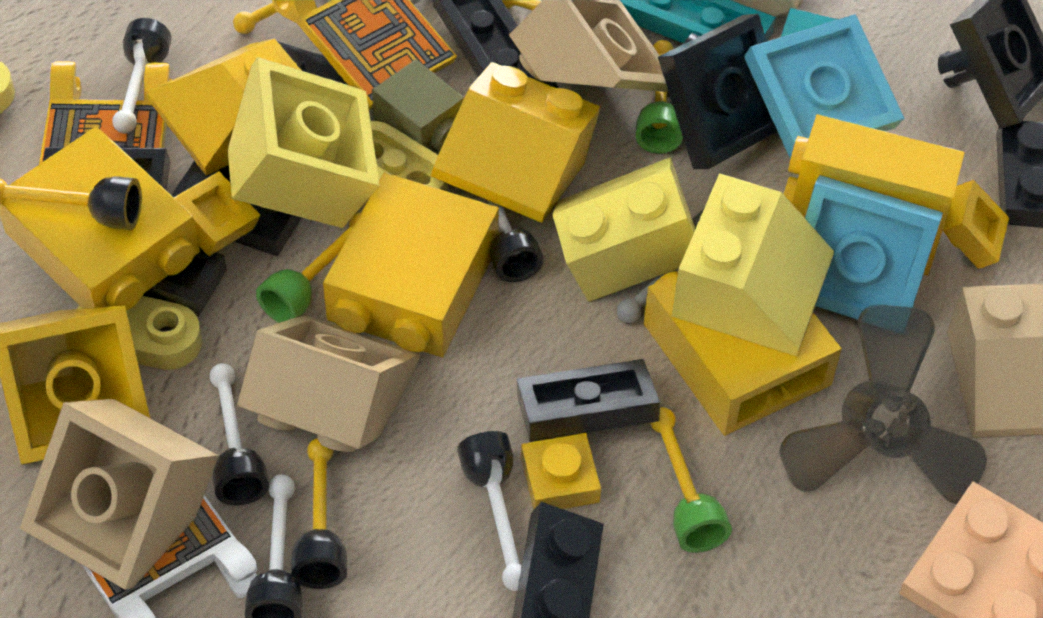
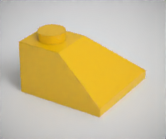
[147,38,302,176]
[0,305,151,465]

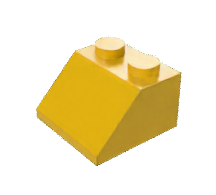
[431,62,601,223]

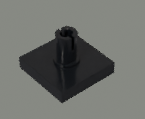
[937,0,1043,129]
[658,14,778,169]

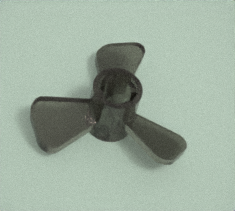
[779,304,987,504]

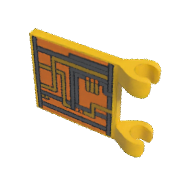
[272,0,457,110]
[39,61,172,164]

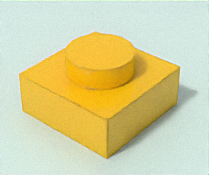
[174,172,260,256]
[943,179,1009,269]
[521,433,601,510]

